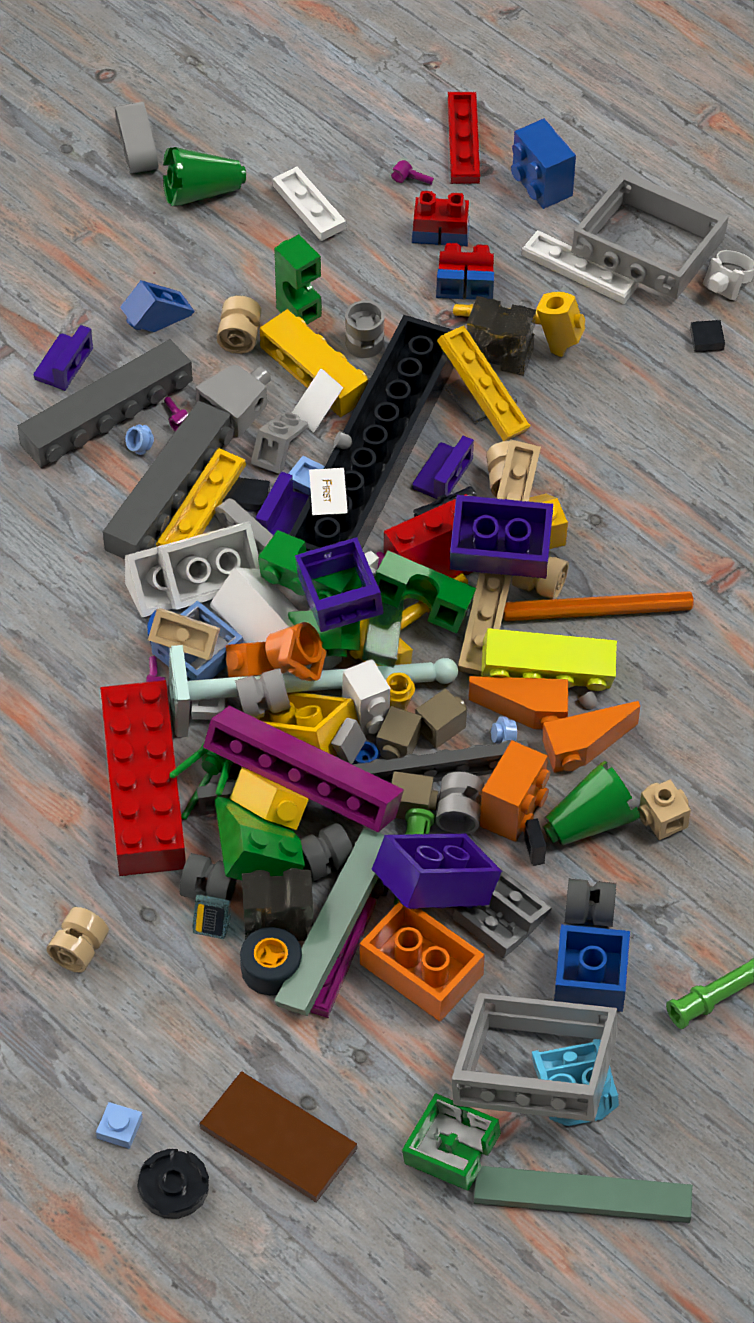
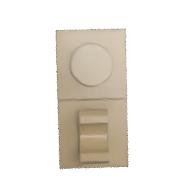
[148,608,220,660]

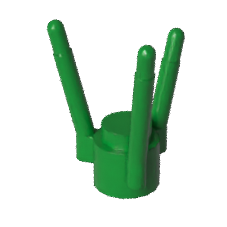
[169,741,234,820]

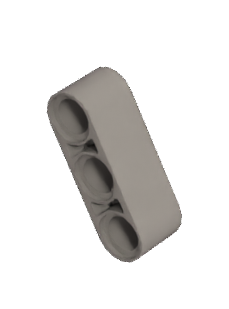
[115,102,159,174]

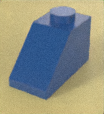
[120,280,195,332]

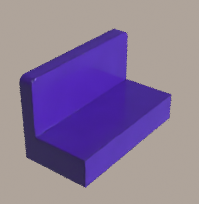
[33,325,93,391]
[412,435,474,499]
[256,471,309,536]

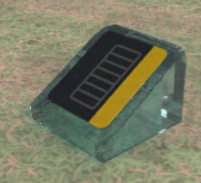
[192,895,231,939]

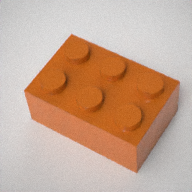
[360,901,485,1022]

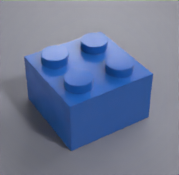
[511,118,576,209]
[554,924,630,1012]

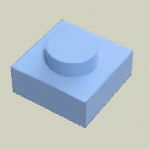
[288,456,325,496]
[96,1102,143,1149]

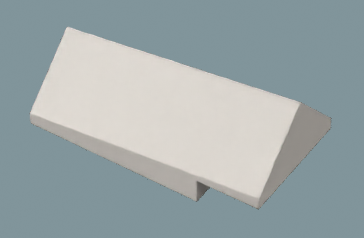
[125,521,260,617]
[210,567,342,673]

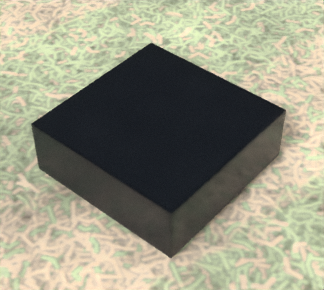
[690,320,725,352]
[524,818,546,866]

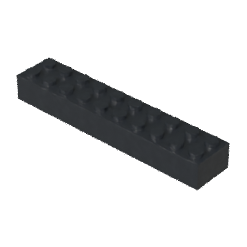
[289,315,454,555]

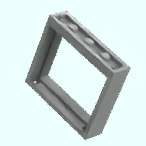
[571,171,729,299]
[451,993,618,1122]

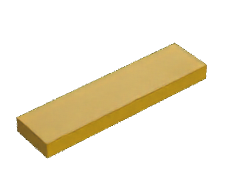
[437,325,530,441]
[156,448,246,547]

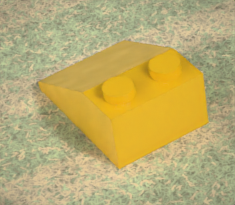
[257,692,360,757]

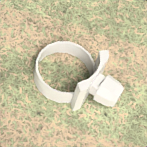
[703,250,754,301]

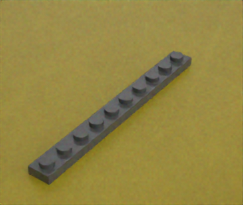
[197,740,528,816]

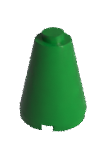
[163,147,246,206]
[543,761,640,846]

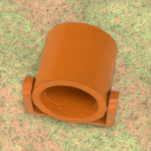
[265,622,326,681]

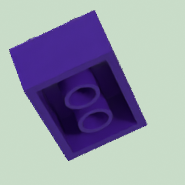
[450,495,553,579]
[372,833,502,909]

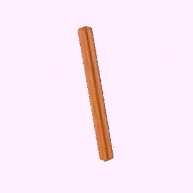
[503,591,694,621]

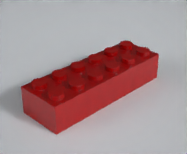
[100,680,186,876]

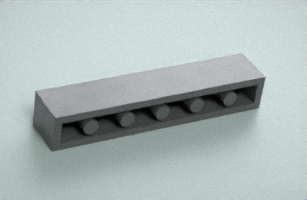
[17,339,193,468]
[103,401,234,559]

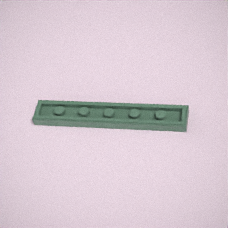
[274,828,384,1016]
[474,1166,693,1223]

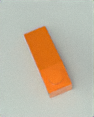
[469,676,568,729]
[542,701,640,773]

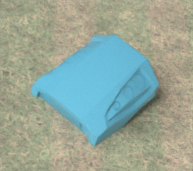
[532,1039,619,1126]

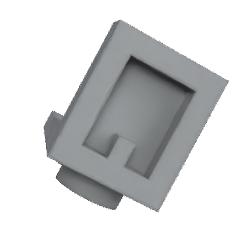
[251,412,308,474]

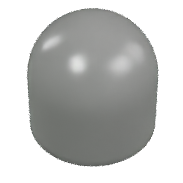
[333,431,352,449]
[578,691,597,710]

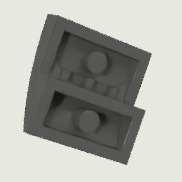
[452,868,552,958]

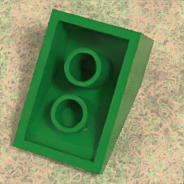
[215,796,305,891]

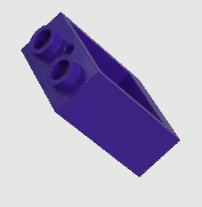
[295,537,383,632]

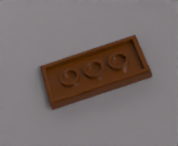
[200,1071,357,1203]

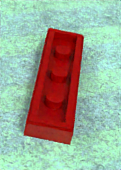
[448,92,480,184]

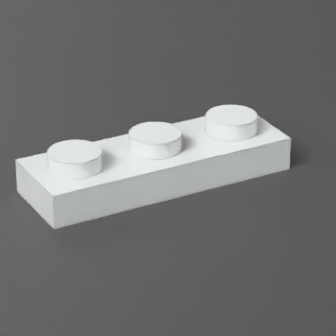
[273,167,346,241]

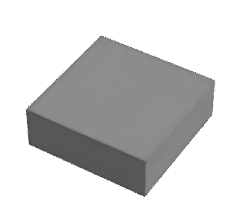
[331,718,367,764]

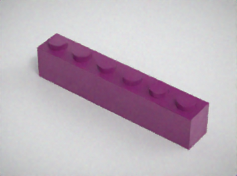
[203,706,404,832]

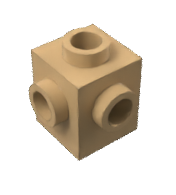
[638,779,691,840]

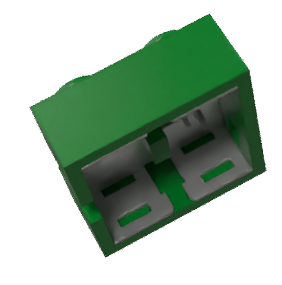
[402,1093,501,1191]

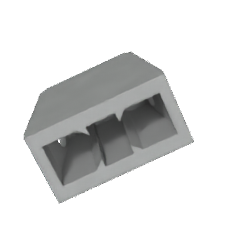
[196,365,271,438]

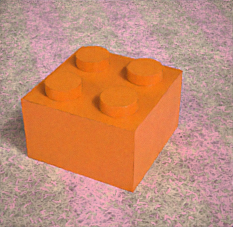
[480,740,550,842]

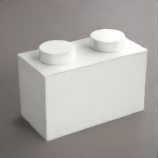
[342,659,391,735]

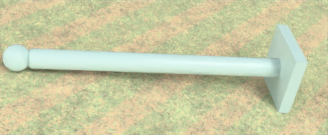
[168,645,458,737]

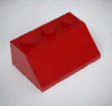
[383,494,472,578]

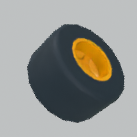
[240,927,302,996]

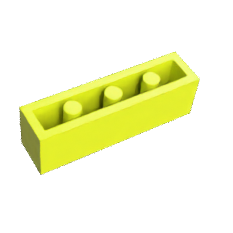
[481,628,617,691]

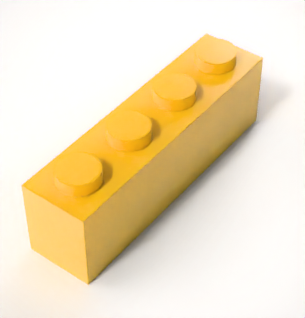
[260,309,369,418]

